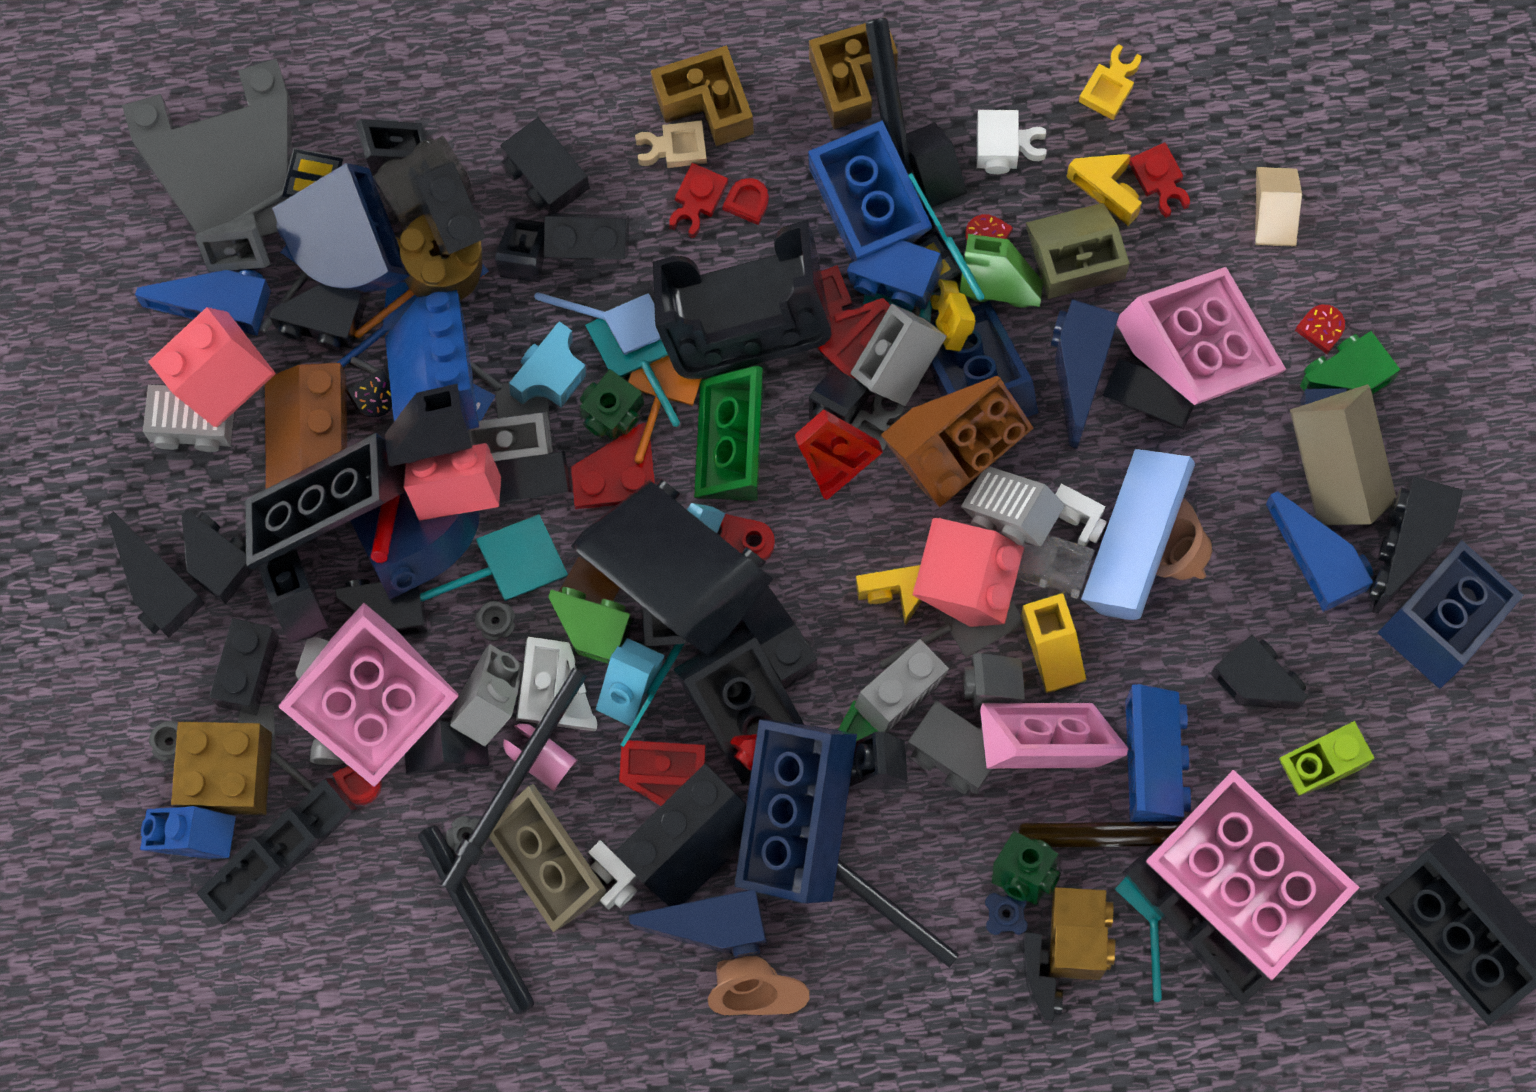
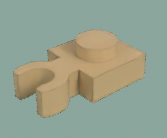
[635,120,707,168]

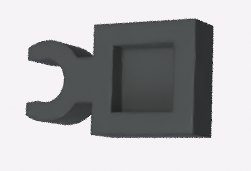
[851,394,904,467]

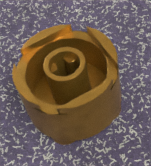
[400,215,482,300]

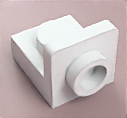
[1055,484,1107,550]
[588,840,639,910]

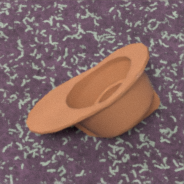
[1156,498,1213,580]
[708,956,810,1015]

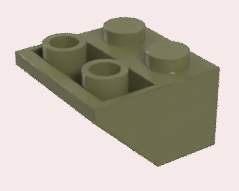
[1026,203,1130,299]

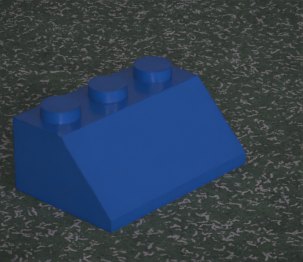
[808,120,932,262]
[1125,684,1191,822]

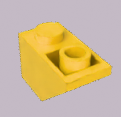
[1021,593,1086,693]

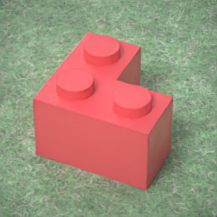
[404,443,501,521]

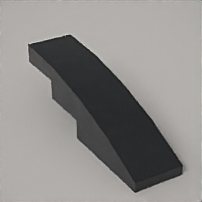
[196,778,357,925]
[1122,845,1270,1005]

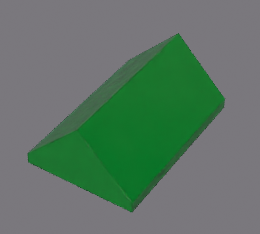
[694,366,763,501]

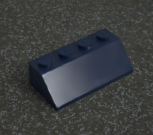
[734,719,857,904]

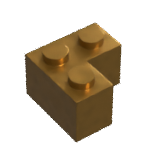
[809,17,898,129]
[651,45,754,146]
[1049,887,1115,980]

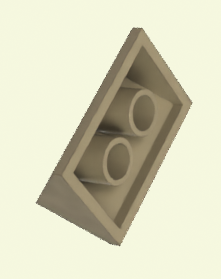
[1290,384,1396,525]
[489,784,607,932]

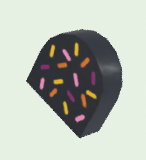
[345,369,392,418]

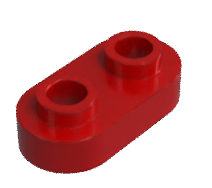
[719,514,775,561]

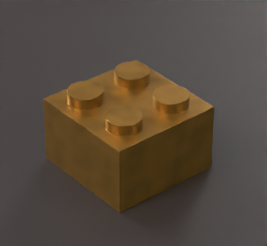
[171,722,272,815]

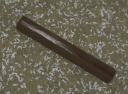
[1018,821,1183,847]

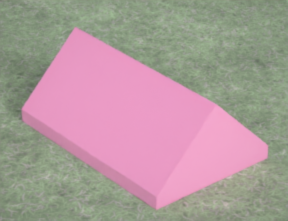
[980,703,1129,769]

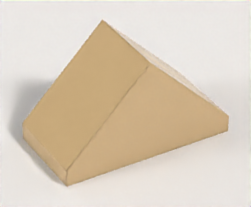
[1255,167,1302,246]

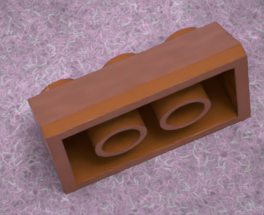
[265,363,347,489]

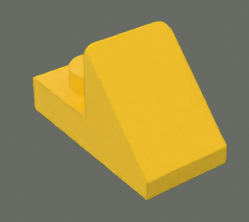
[1067,154,1142,226]
[856,565,922,625]

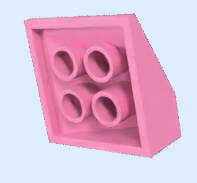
[1117,267,1286,405]
[279,603,458,787]

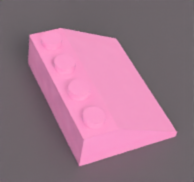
[1146,770,1360,981]

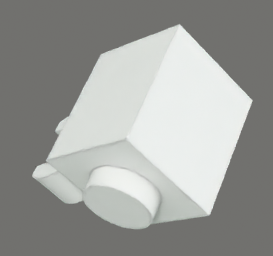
[977,110,1046,174]

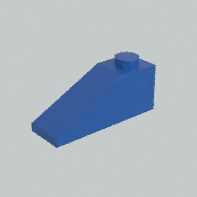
[135,269,271,336]
[1266,491,1374,612]

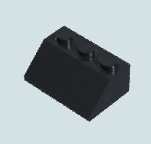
[614,763,747,907]

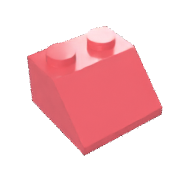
[148,307,276,427]
[913,518,1024,627]

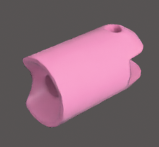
[503,724,578,791]

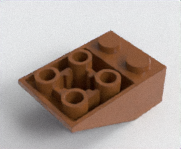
[881,376,1034,508]

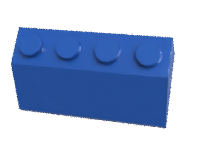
[385,290,479,429]

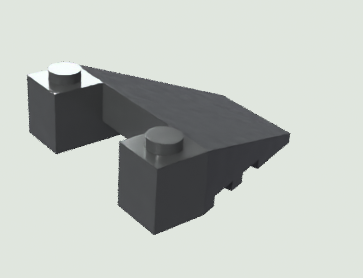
[122,59,294,237]

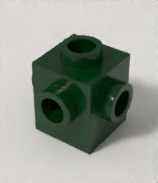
[580,369,644,440]
[992,831,1061,906]

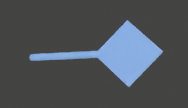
[534,292,661,355]

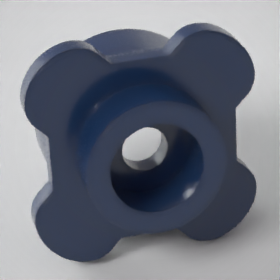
[985,893,1028,935]

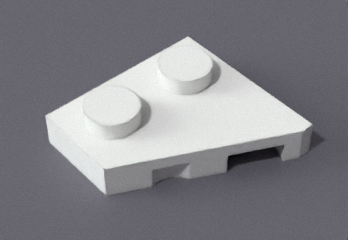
[516,637,597,731]

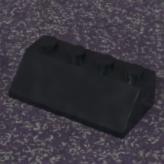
[245,433,406,570]
[1374,832,1536,1026]

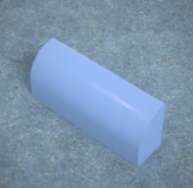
[1081,449,1195,620]

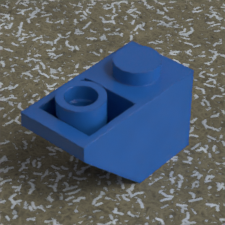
[847,240,943,310]
[140,806,236,859]

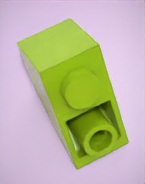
[1279,721,1374,796]

